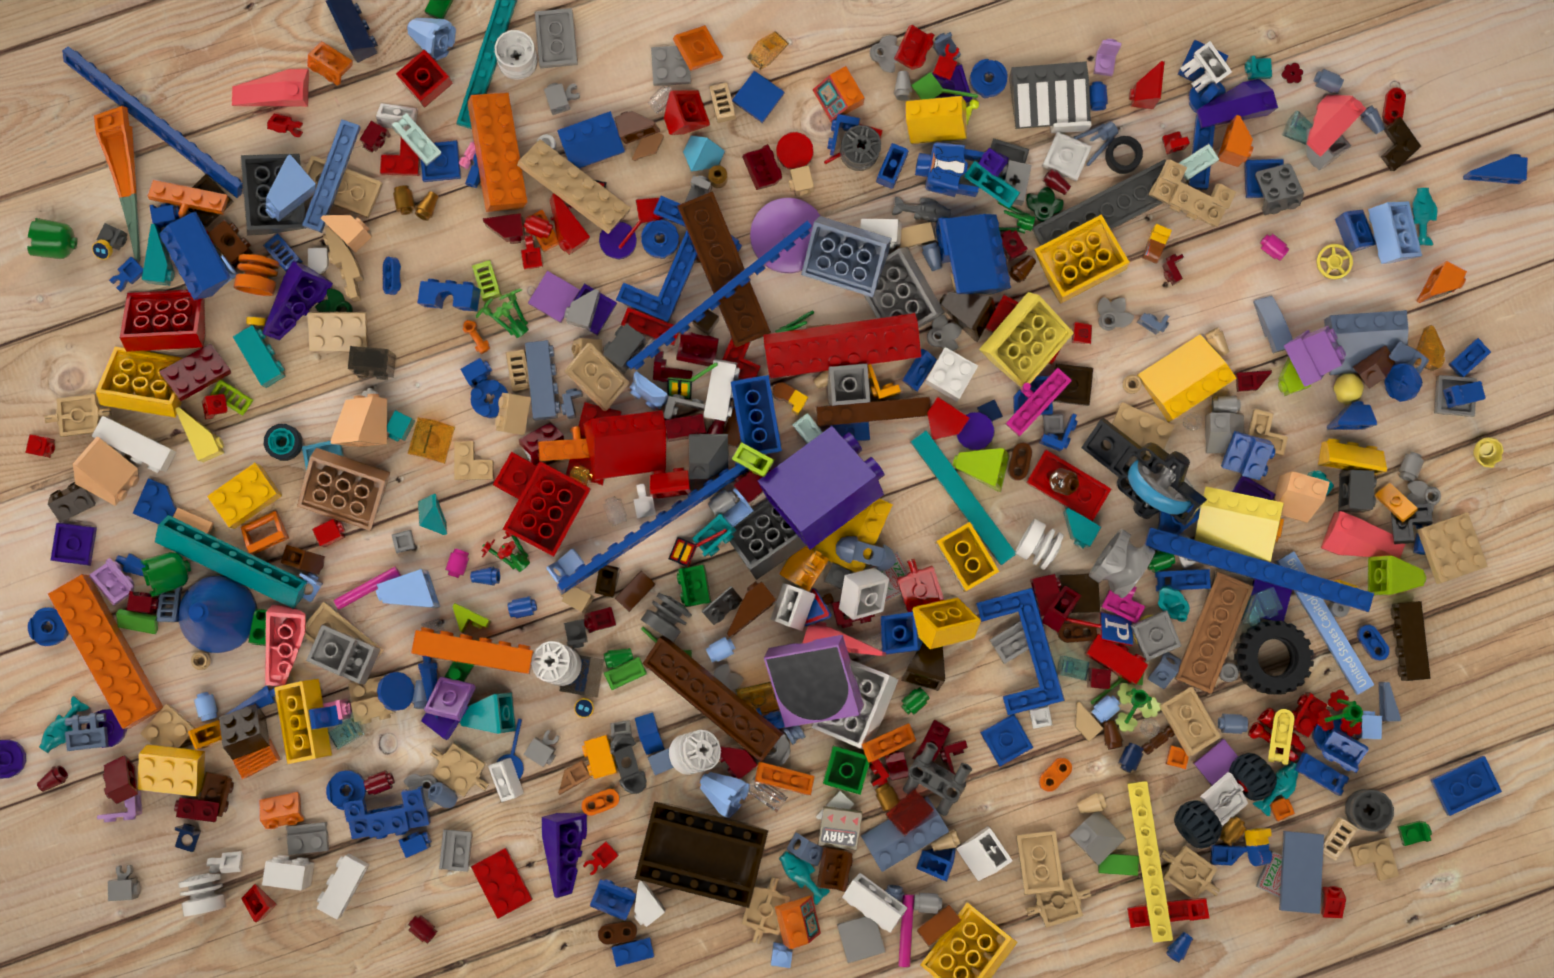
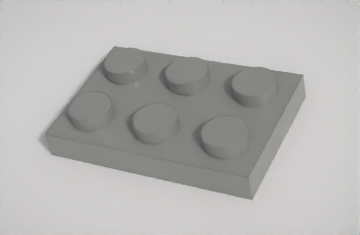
[535,8,578,69]

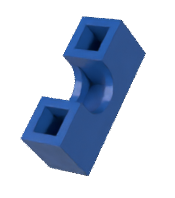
[417,279,481,312]

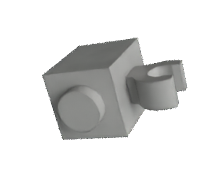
[544,83,580,115]
[523,730,560,767]
[108,865,141,901]

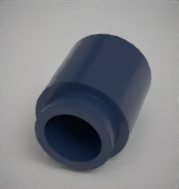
[1118,742,1144,773]

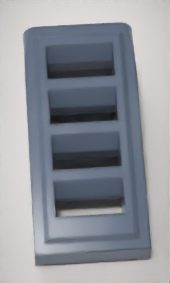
[157,587,182,622]
[1378,682,1401,721]

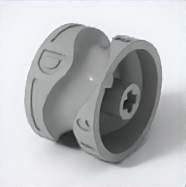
[1089,529,1155,598]

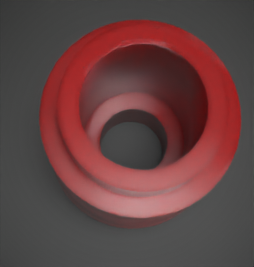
[524,215,553,239]

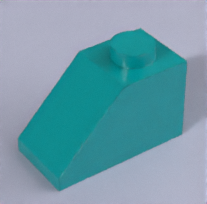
[1063,508,1101,549]

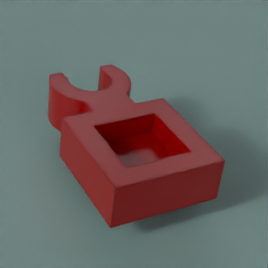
[933,44,959,80]
[583,841,619,875]

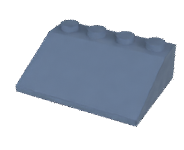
[801,216,892,297]
[1324,310,1409,375]

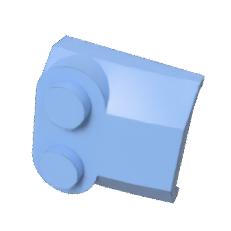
[629,371,668,411]

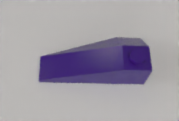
[1196,79,1278,128]
[262,260,333,341]
[542,813,587,898]

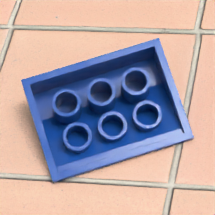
[942,214,1011,294]

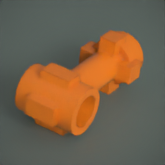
[463,320,490,354]

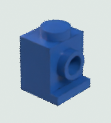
[149,203,180,228]
[460,358,492,388]
[398,831,432,858]

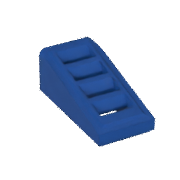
[263,233,303,272]

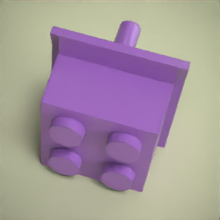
[1284,326,1346,387]

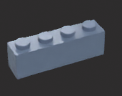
[525,340,561,421]

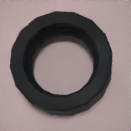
[1105,136,1143,174]

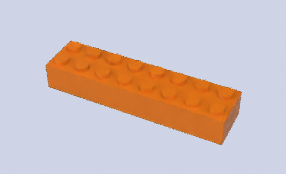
[48,574,163,729]

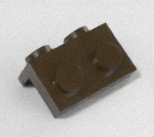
[48,482,96,523]

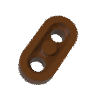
[1008,443,1032,481]
[1057,623,1097,643]
[598,921,637,945]

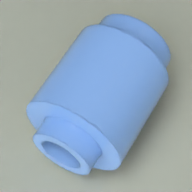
[706,637,736,663]
[194,692,218,722]
[1091,695,1121,723]

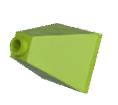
[953,448,1010,492]
[1368,556,1426,596]

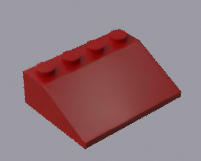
[119,290,205,352]
[583,410,666,480]
[503,461,591,557]

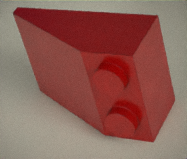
[650,467,691,499]

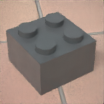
[603,324,647,374]
[1338,470,1377,513]

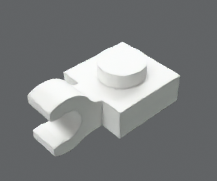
[634,484,656,519]
[206,851,244,874]

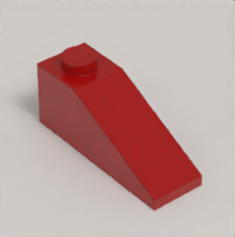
[550,193,590,255]

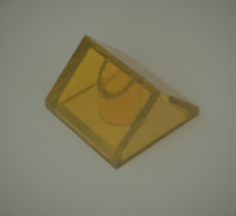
[408,417,455,464]
[736,681,780,714]

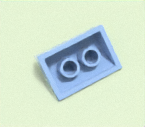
[1368,201,1422,264]

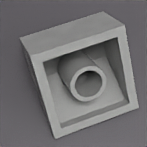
[827,364,870,406]

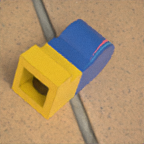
[1244,828,1272,867]

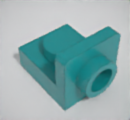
[1245,56,1272,79]

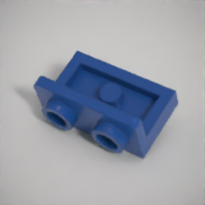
[1321,728,1369,773]
[590,879,636,921]

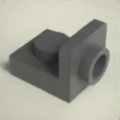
[96,223,127,251]
[564,619,588,649]

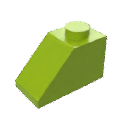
[1278,356,1311,396]

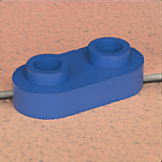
[383,257,401,295]
[1357,625,1390,660]

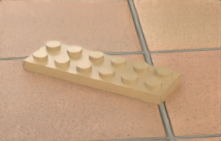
[517,139,631,234]

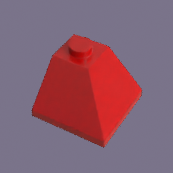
[1129,61,1165,109]
[664,90,710,135]

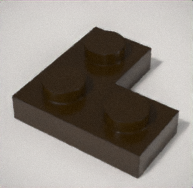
[1381,117,1422,171]

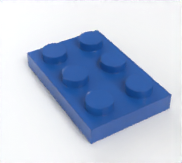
[1430,756,1502,816]

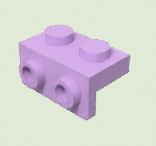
[89,558,134,606]

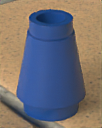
[470,567,501,586]
[1166,932,1193,963]

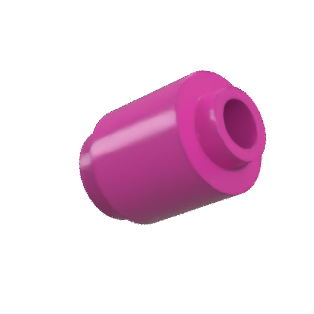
[1260,233,1289,261]
[445,548,469,578]

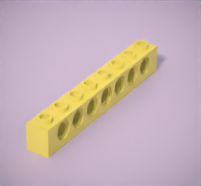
[1127,781,1173,943]

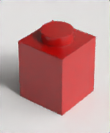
[312,519,345,547]

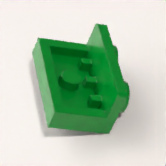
[677,565,712,607]

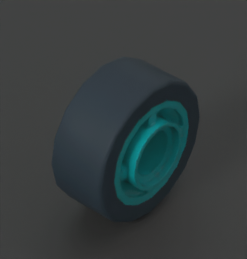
[263,424,303,461]

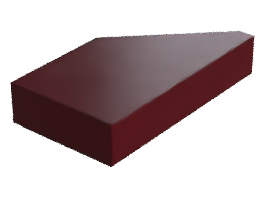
[1235,370,1272,392]

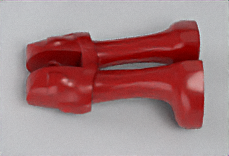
[1248,708,1306,762]

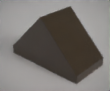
[595,565,621,598]

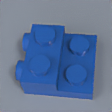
[1221,431,1275,481]

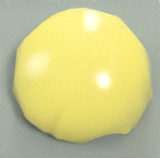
[1333,374,1364,405]
[1473,438,1504,468]

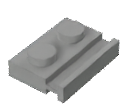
[989,621,1029,664]
[286,822,329,855]
[439,829,473,872]

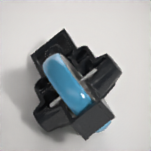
[1081,417,1207,526]

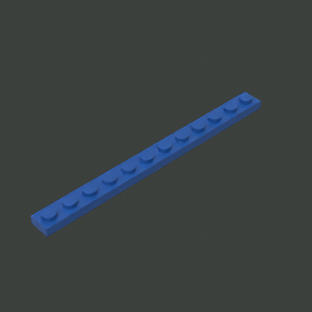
[62,46,243,198]
[626,220,812,370]
[557,462,749,595]
[1144,527,1374,612]

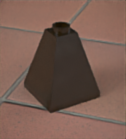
[939,292,996,342]
[901,642,945,691]

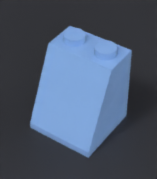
[265,155,316,222]
[376,569,440,608]

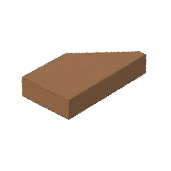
[632,133,664,161]
[558,760,591,795]

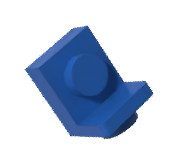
[309,705,342,729]
[756,708,785,729]

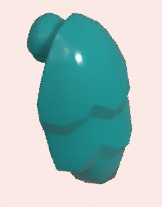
[1158,586,1190,622]

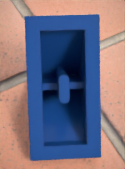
[635,712,665,755]

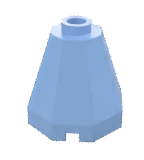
[407,18,456,61]
[700,772,750,818]

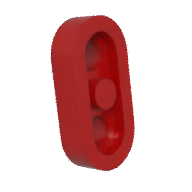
[1382,87,1406,125]

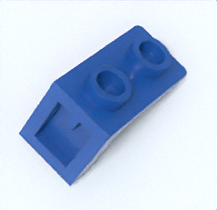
[827,114,860,156]
[1443,381,1486,408]
[1039,413,1078,452]

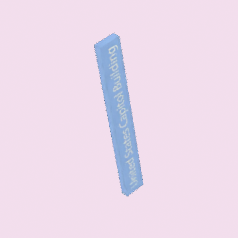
[1276,551,1374,695]

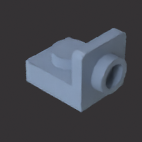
[933,32,961,60]
[1137,313,1170,335]

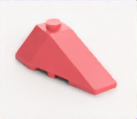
[232,69,309,107]
[1306,95,1366,157]
[1321,511,1405,559]
[265,605,306,686]
[802,622,886,657]

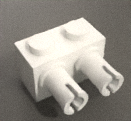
[1180,41,1232,93]

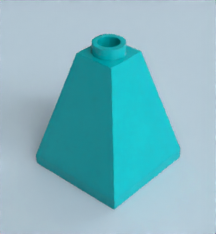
[459,692,516,734]

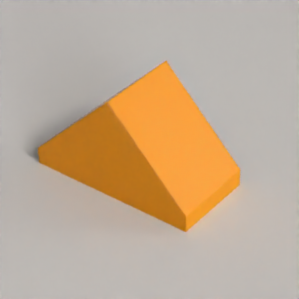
[188,720,222,750]

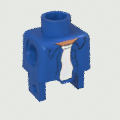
[915,142,985,197]

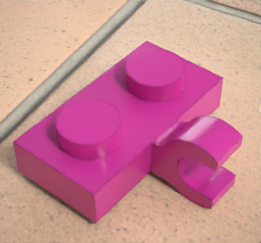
[1101,586,1145,623]

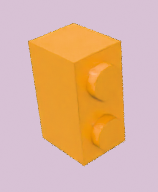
[582,734,618,779]

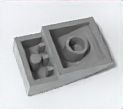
[306,625,381,685]

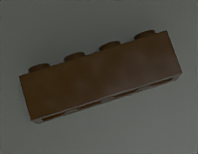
[1391,601,1431,681]

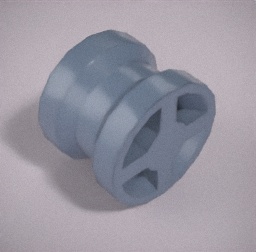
[783,725,806,745]

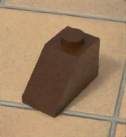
[615,111,660,144]
[1353,345,1395,389]
[281,545,325,575]

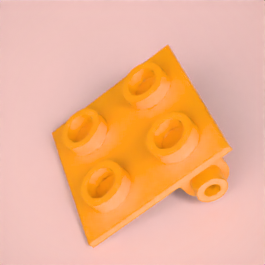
[779,546,829,592]

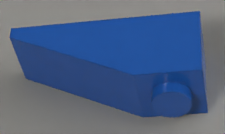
[1463,154,1528,185]

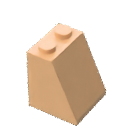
[331,394,387,447]
[73,437,139,506]
[1273,471,1330,523]

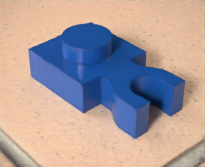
[109,257,143,292]

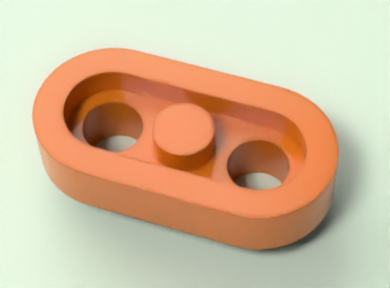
[1039,758,1072,792]
[582,788,620,816]

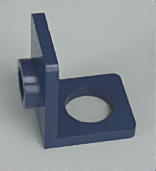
[174,823,201,852]

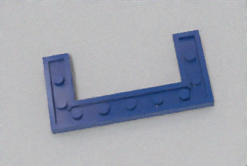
[616,196,697,323]
[976,588,1065,715]

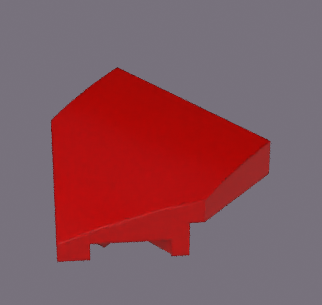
[927,397,970,440]

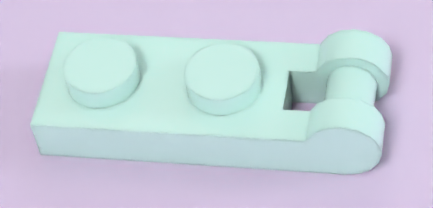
[391,113,441,166]

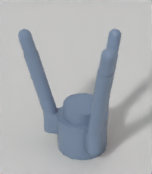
[1073,121,1118,166]

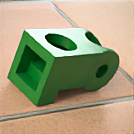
[248,609,267,646]

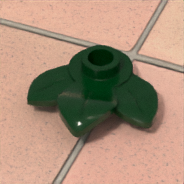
[1026,187,1064,222]
[315,289,353,312]

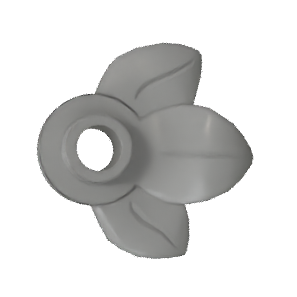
[870,35,899,73]
[1097,297,1134,331]
[927,315,962,351]
[1406,481,1441,512]
[713,664,744,696]
[404,774,438,810]

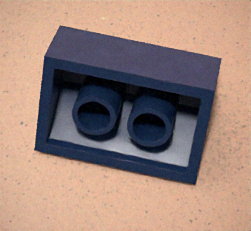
[326,0,378,63]

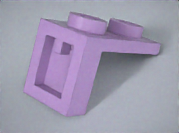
[1093,39,1122,77]
[97,791,142,822]

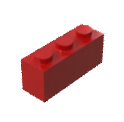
[1084,634,1148,685]

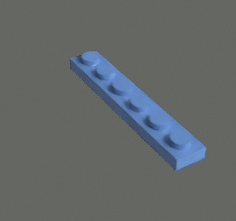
[303,119,361,233]

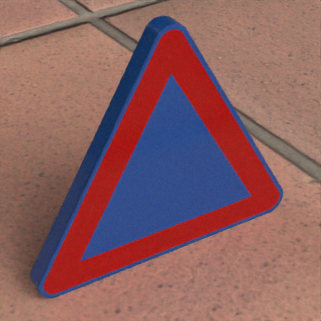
[804,588,831,627]

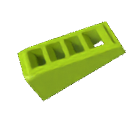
[472,260,502,302]
[210,380,254,416]

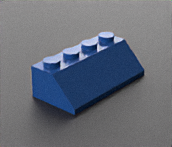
[159,212,231,300]
[731,375,782,454]

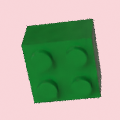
[822,745,870,795]

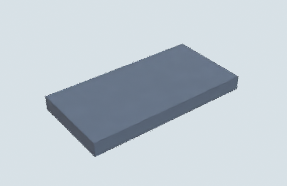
[1279,831,1324,914]

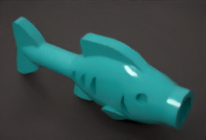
[1412,188,1438,246]
[39,696,89,753]
[1253,761,1298,817]
[779,851,830,905]

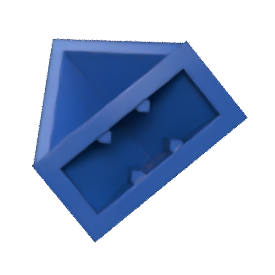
[916,848,956,882]

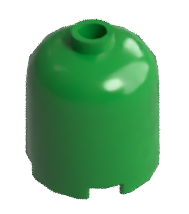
[27,218,78,259]
[140,552,191,597]

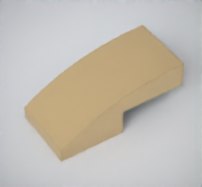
[896,222,936,249]

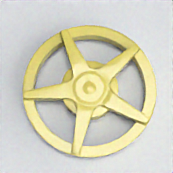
[1316,244,1353,280]

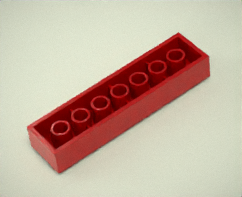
[763,313,921,379]

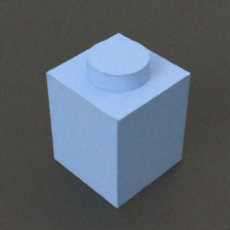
[1356,711,1382,739]

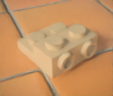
[348,675,396,725]

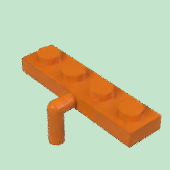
[147,180,229,218]
[538,426,590,461]

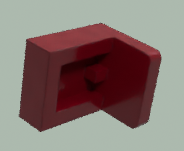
[1162,254,1184,286]
[885,751,909,781]

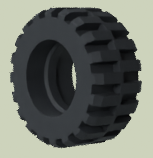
[1234,621,1314,695]

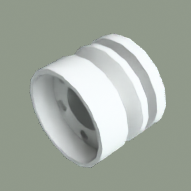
[495,30,537,80]
[1015,519,1064,570]
[531,641,582,686]
[669,730,721,775]
[178,873,226,916]

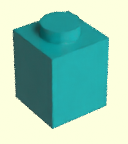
[387,410,415,442]

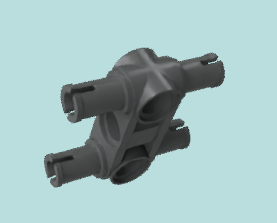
[903,742,972,816]

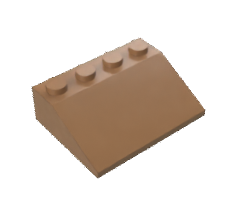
[297,448,390,531]

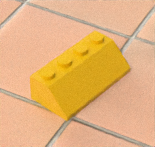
[274,679,332,764]

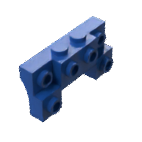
[343,786,431,839]

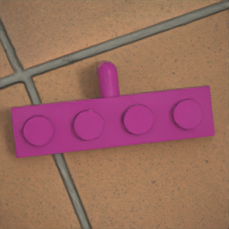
[1005,368,1072,437]

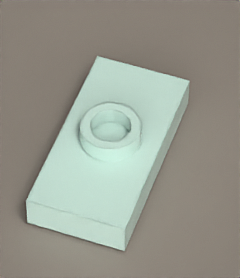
[1179,144,1219,181]
[792,413,823,444]

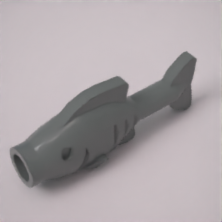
[892,197,952,222]

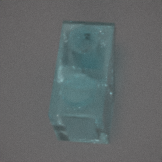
[1241,587,1283,626]

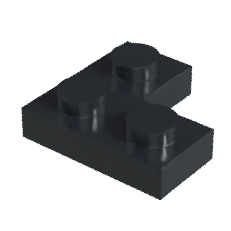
[1390,503,1433,544]

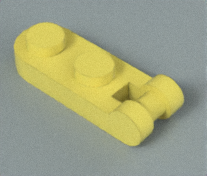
[1268,709,1294,765]

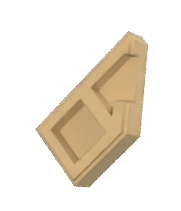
[1075,702,1103,741]

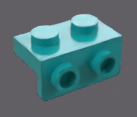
[692,513,736,557]

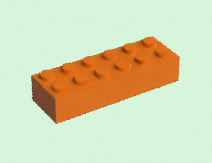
[467,93,527,212]
[411,627,534,674]

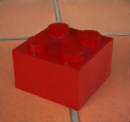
[396,49,453,108]

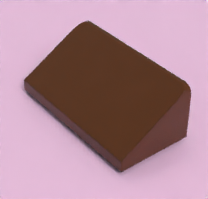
[723,406,741,448]
[615,571,656,612]

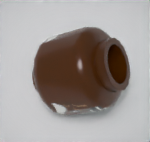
[1049,468,1079,496]

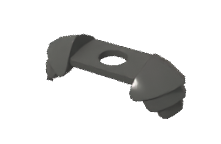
[610,734,647,794]

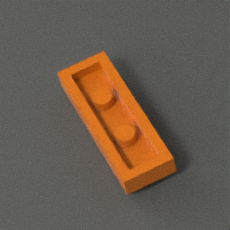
[861,723,916,762]
[754,762,815,796]

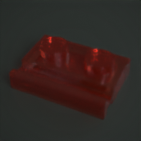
[886,789,934,837]

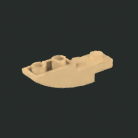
[323,227,364,302]

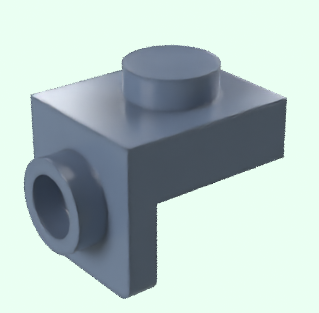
[561,388,583,419]

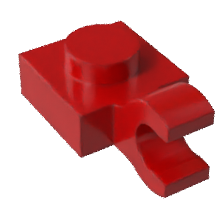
[267,113,303,137]
[521,235,543,270]

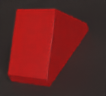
[241,884,277,923]

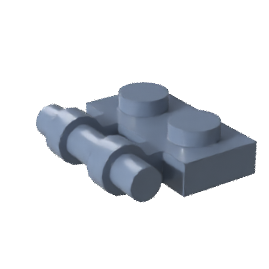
[65,712,108,751]

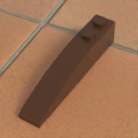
[816,397,931,426]

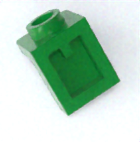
[1397,820,1432,846]

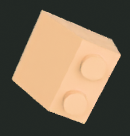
[321,215,371,253]

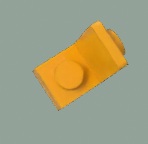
[867,364,901,401]

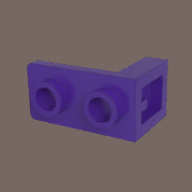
[978,148,1009,177]

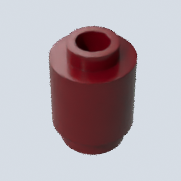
[364,770,395,795]
[408,915,438,944]

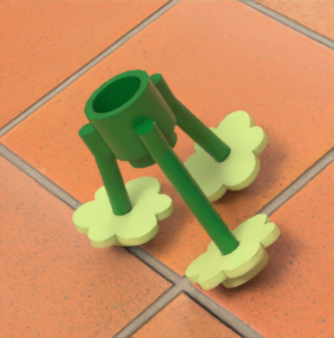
[1115,683,1161,732]

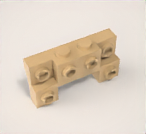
[1149,159,1236,227]

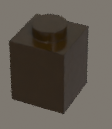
[693,309,719,336]

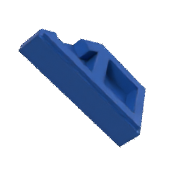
[1210,844,1247,866]

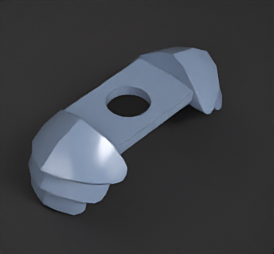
[836,536,896,571]

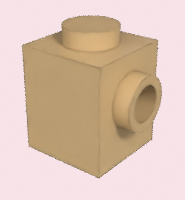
[788,165,814,197]

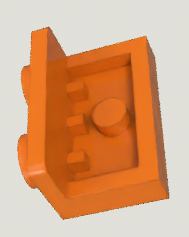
[259,792,304,829]

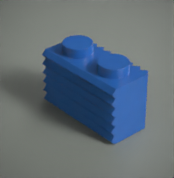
[876,143,909,189]

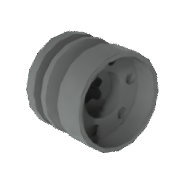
[840,125,881,171]
[641,593,692,642]
[1345,789,1394,832]

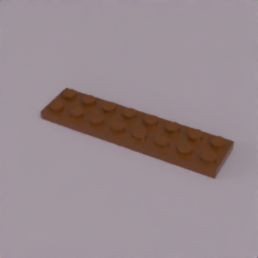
[677,191,771,348]
[642,635,783,762]

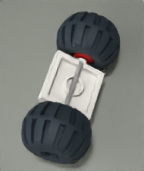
[1174,753,1277,849]

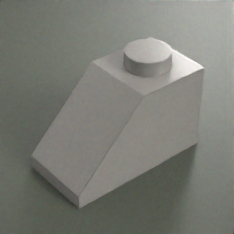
[564,289,600,330]

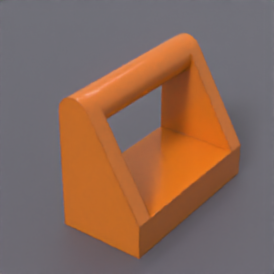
[241,511,289,555]

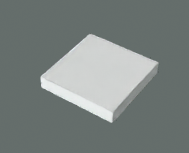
[1042,131,1092,181]

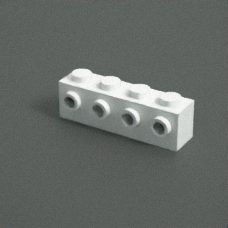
[92,416,176,473]

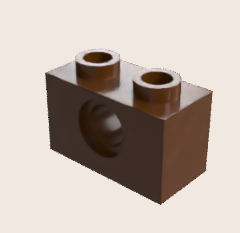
[207,220,253,267]

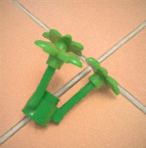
[476,289,529,338]

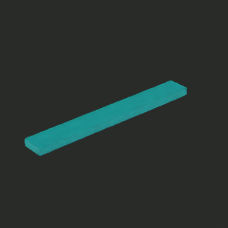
[456,0,517,129]
[910,431,1016,565]

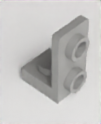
[664,394,705,420]

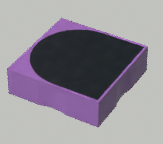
[764,635,864,728]

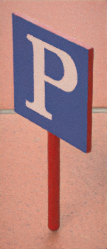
[1066,612,1133,646]

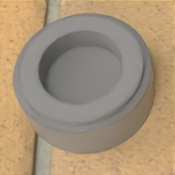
[1219,663,1239,682]

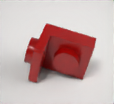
[1162,131,1190,155]
[202,394,228,420]
[25,434,55,458]
[869,759,889,787]
[1321,886,1347,919]

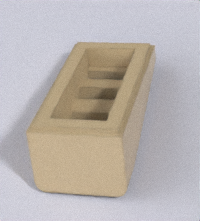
[709,83,736,123]
[506,350,530,392]
[1323,817,1358,861]

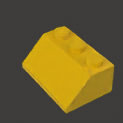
[906,96,967,144]
[1318,439,1387,475]
[913,597,981,649]

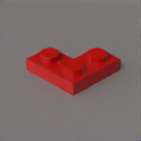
[380,137,420,176]
[722,338,761,380]

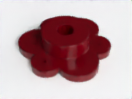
[1281,63,1303,84]

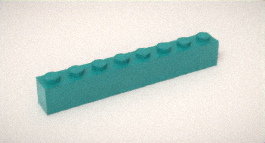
[155,515,307,609]

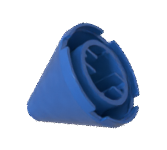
[178,576,257,653]

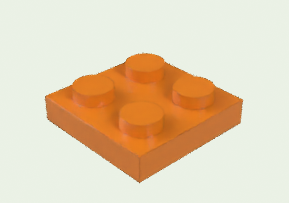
[673,25,723,71]

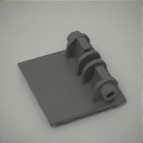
[702,586,742,625]

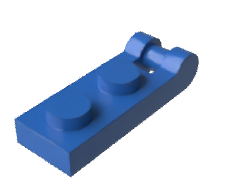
[1155,569,1211,591]
[1294,753,1349,796]

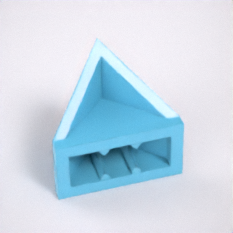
[683,135,725,171]

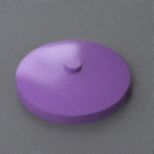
[750,198,820,274]

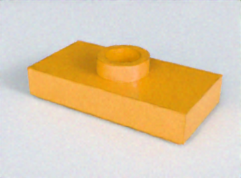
[1375,483,1418,523]

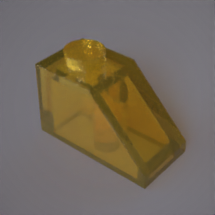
[747,31,789,70]
[1414,325,1445,371]

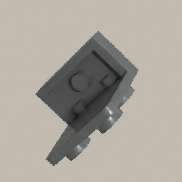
[1255,164,1304,215]

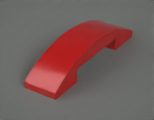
[1127,898,1210,928]

